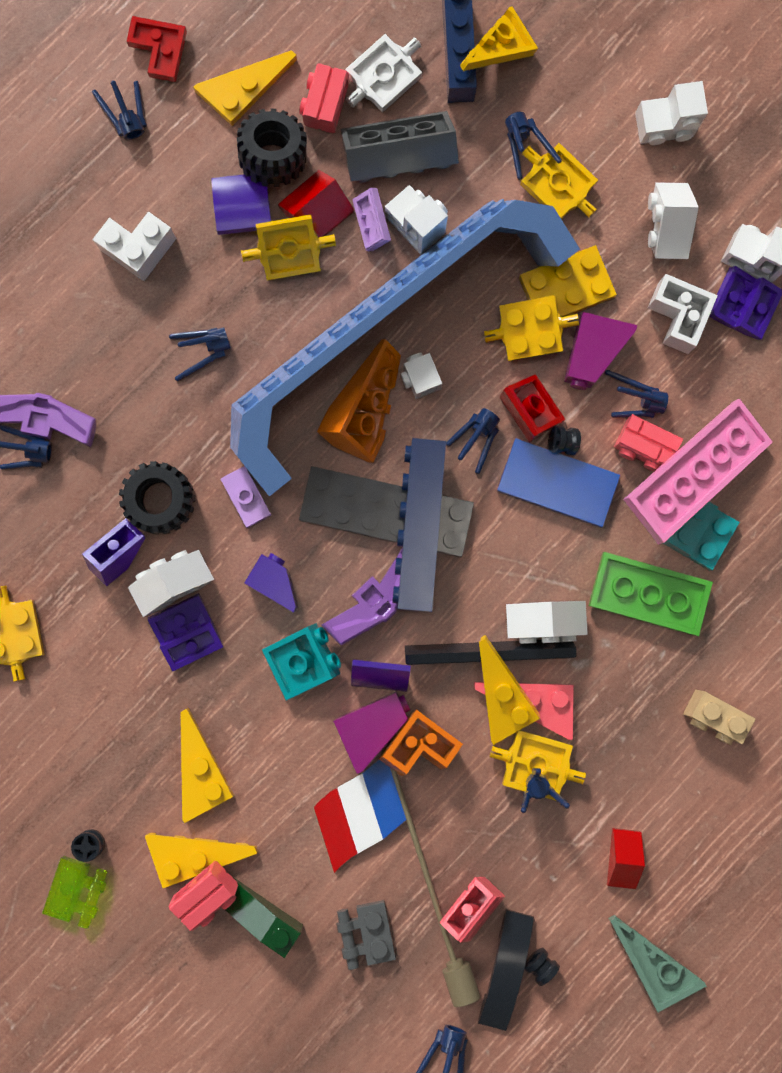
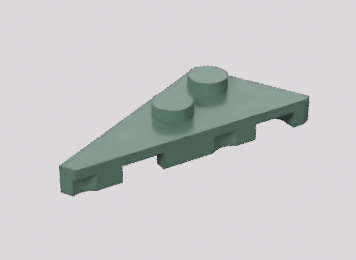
[608,915,707,1012]

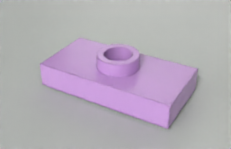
[352,188,391,251]
[221,466,271,528]

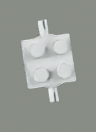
[345,34,422,113]

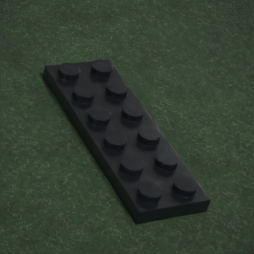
[299,466,474,557]

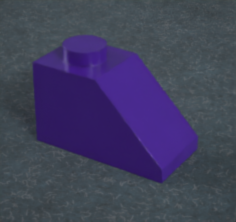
[82,518,145,586]
[244,553,298,612]

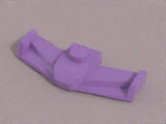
[0,393,96,447]
[321,549,402,645]

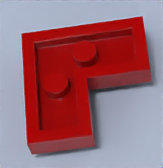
[126,16,187,82]

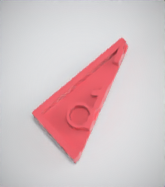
[474,682,574,740]

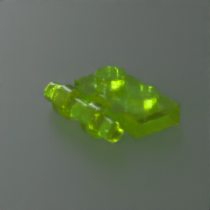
[42,856,107,929]

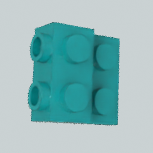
[663,502,740,571]
[262,623,341,700]

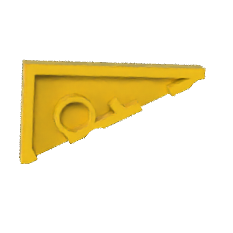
[460,6,538,71]
[193,50,297,126]
[479,635,540,745]
[181,708,234,823]
[145,833,258,888]

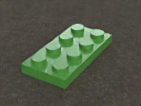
[588,552,713,636]

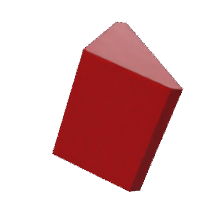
[278,170,354,237]
[500,374,566,443]

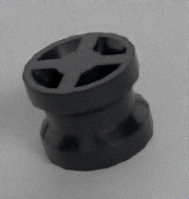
[548,425,581,456]
[71,829,105,862]
[525,947,560,986]

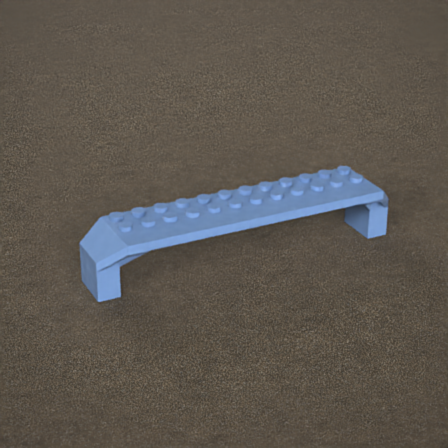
[230,199,580,496]

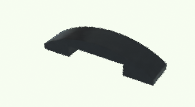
[478,909,534,1031]

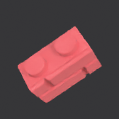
[299,63,349,133]
[614,414,683,472]
[169,861,238,931]
[440,877,505,943]

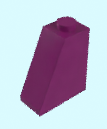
[564,312,637,390]
[333,691,411,774]

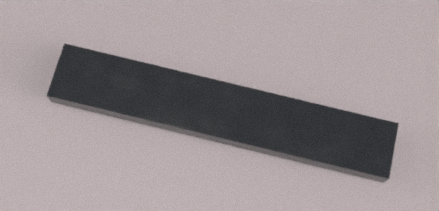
[404,640,576,665]

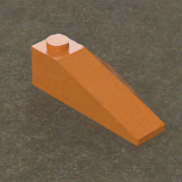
[317,339,401,463]

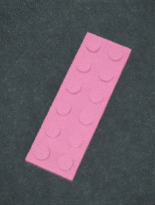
[623,399,773,544]

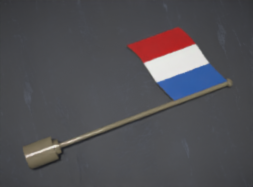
[314,747,480,1007]

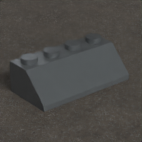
[341,111,459,183]

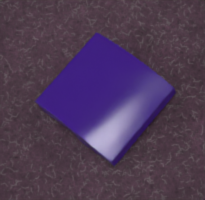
[211,174,271,235]
[709,266,782,340]
[148,593,224,672]
[351,660,411,692]

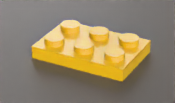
[519,245,617,317]

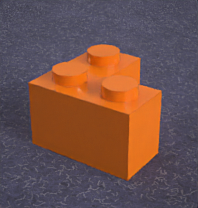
[379,710,463,776]

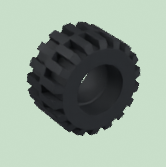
[237,108,307,187]
[119,461,195,535]

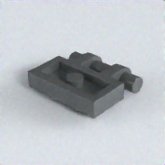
[336,900,396,970]

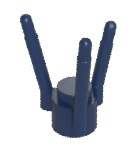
[92,80,147,140]
[505,112,562,180]
[169,327,230,381]
[605,370,669,418]
[446,408,500,474]
[0,424,52,470]
[521,768,570,813]
[416,1025,468,1073]

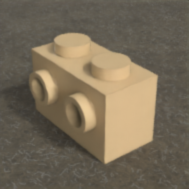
[683,690,755,745]

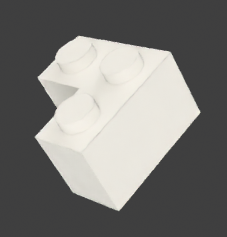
[635,81,708,145]
[648,183,699,259]
[385,185,448,255]
[92,212,177,281]
[721,224,782,283]
[648,274,718,354]
[128,550,214,617]
[506,601,588,643]

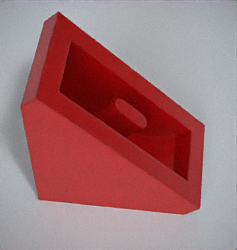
[607,828,645,889]

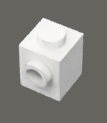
[401,353,442,399]

